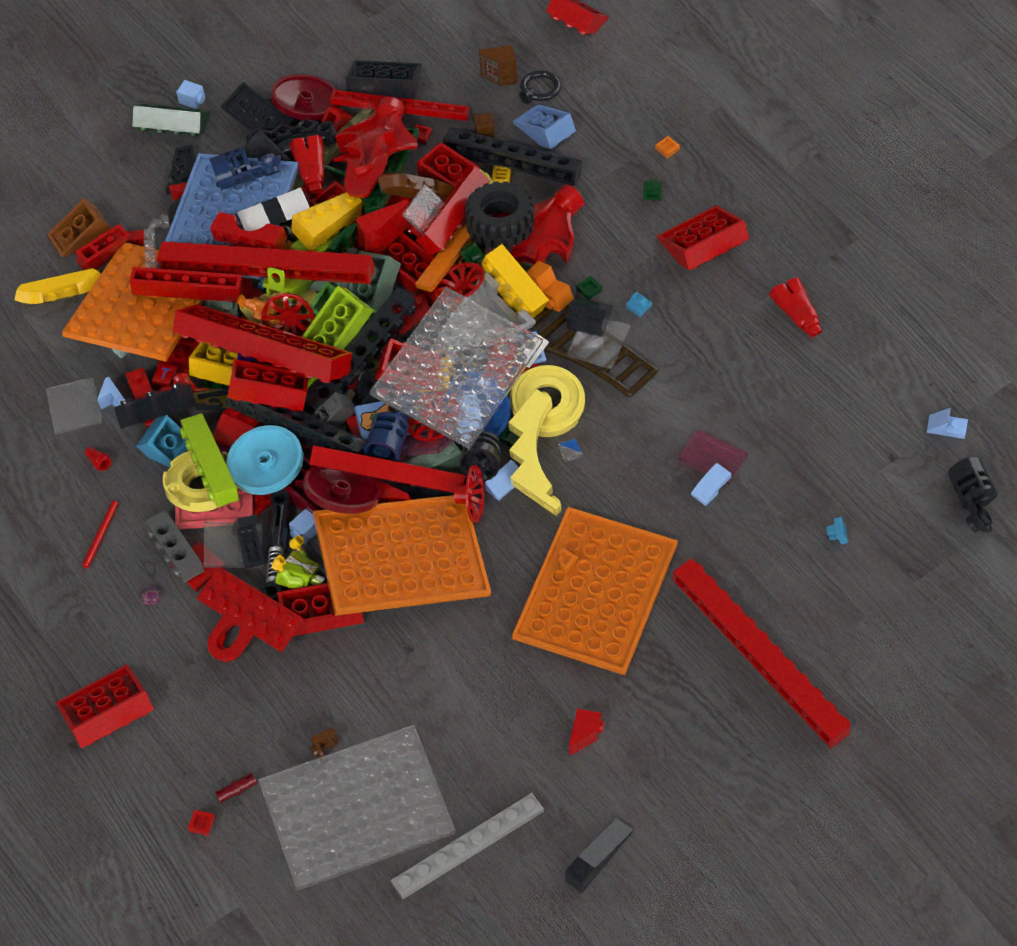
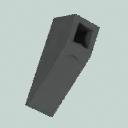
[311,392,355,427]

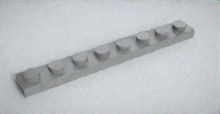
[391,793,544,900]

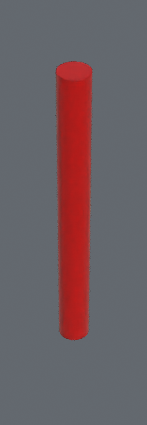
[82,501,119,569]

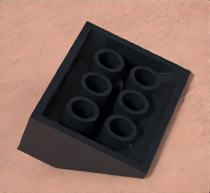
[346,60,422,100]

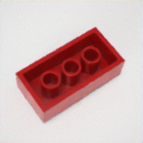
[227,359,308,411]
[277,583,364,637]

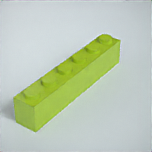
[179,413,239,508]

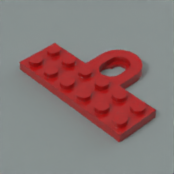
[196,566,304,662]

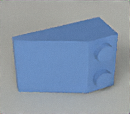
[513,104,576,149]

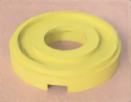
[510,365,585,437]
[163,451,239,512]

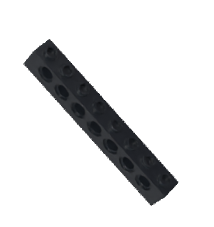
[443,127,582,186]
[305,287,417,411]
[226,398,366,456]

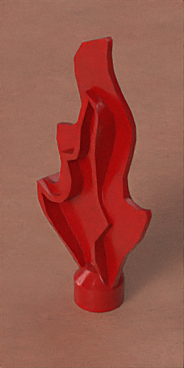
[333,97,418,198]
[472,185,584,285]

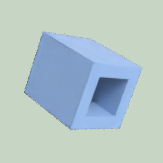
[176,80,205,109]
[289,509,317,544]

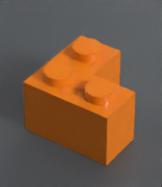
[526,261,574,312]

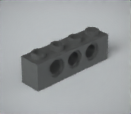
[145,510,204,583]

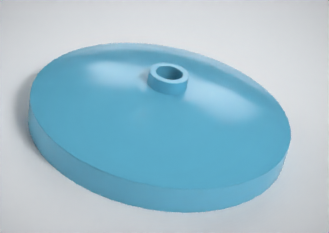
[227,425,303,495]

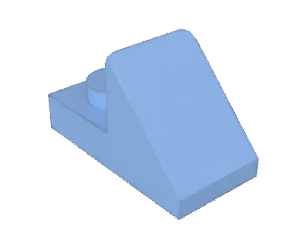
[98,376,125,409]
[926,408,968,439]

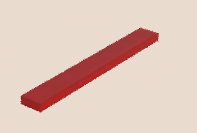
[330,90,470,121]
[309,446,465,493]

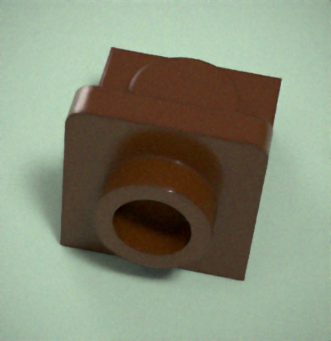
[310,727,339,762]

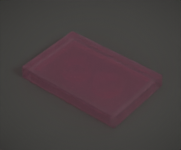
[679,429,748,485]
[400,431,457,456]

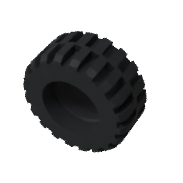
[465,181,535,248]

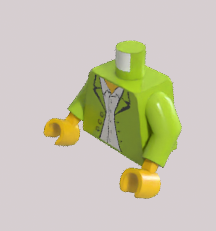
[272,535,326,589]

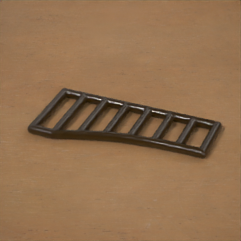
[517,304,658,397]

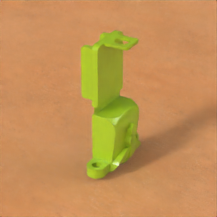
[262,235,355,301]

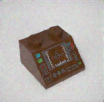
[479,45,517,86]

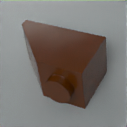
[472,112,495,138]

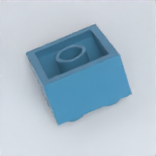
[136,415,187,467]

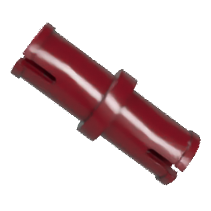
[215,772,257,803]

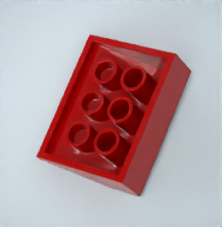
[657,205,749,270]
[55,664,154,749]

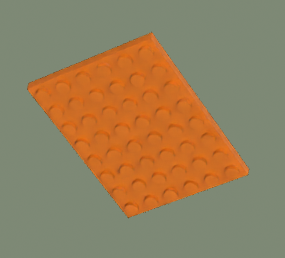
[62,242,204,361]
[313,495,491,616]
[512,507,678,676]

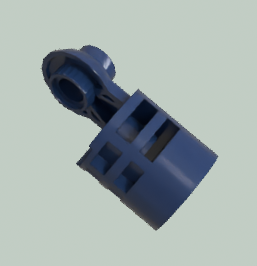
[210,147,281,191]
[364,393,418,462]

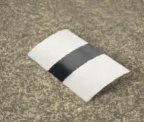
[237,188,310,231]

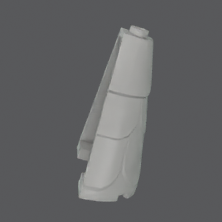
[437,272,536,355]

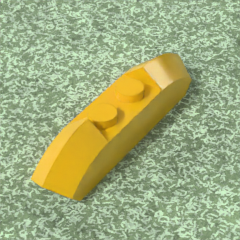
[14,268,101,304]

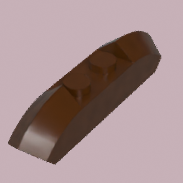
[378,173,454,204]

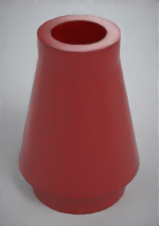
[85,447,111,471]

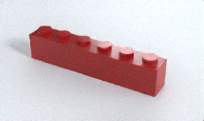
[416,166,490,255]
[129,267,244,302]

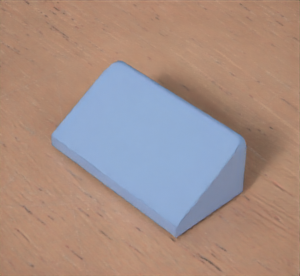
[485,460,519,501]

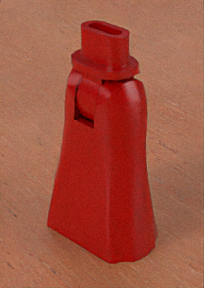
[289,135,325,194]
[769,277,823,338]

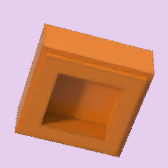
[655,136,680,159]

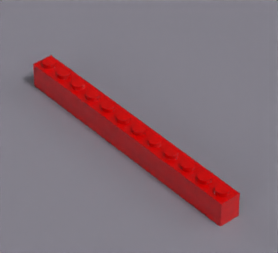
[156,241,375,284]
[673,558,851,748]

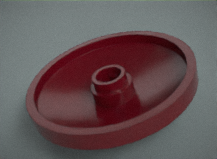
[271,74,339,121]
[303,466,381,514]

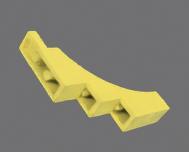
[508,389,562,516]

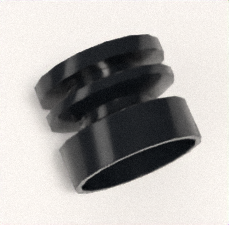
[460,430,502,481]

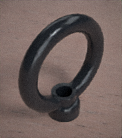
[519,70,561,104]

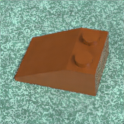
[47,198,111,258]

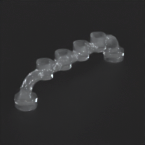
[144,215,170,268]

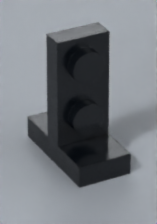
[232,515,265,569]

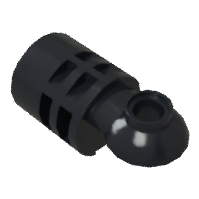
[948,457,997,533]

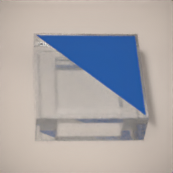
[558,438,583,462]

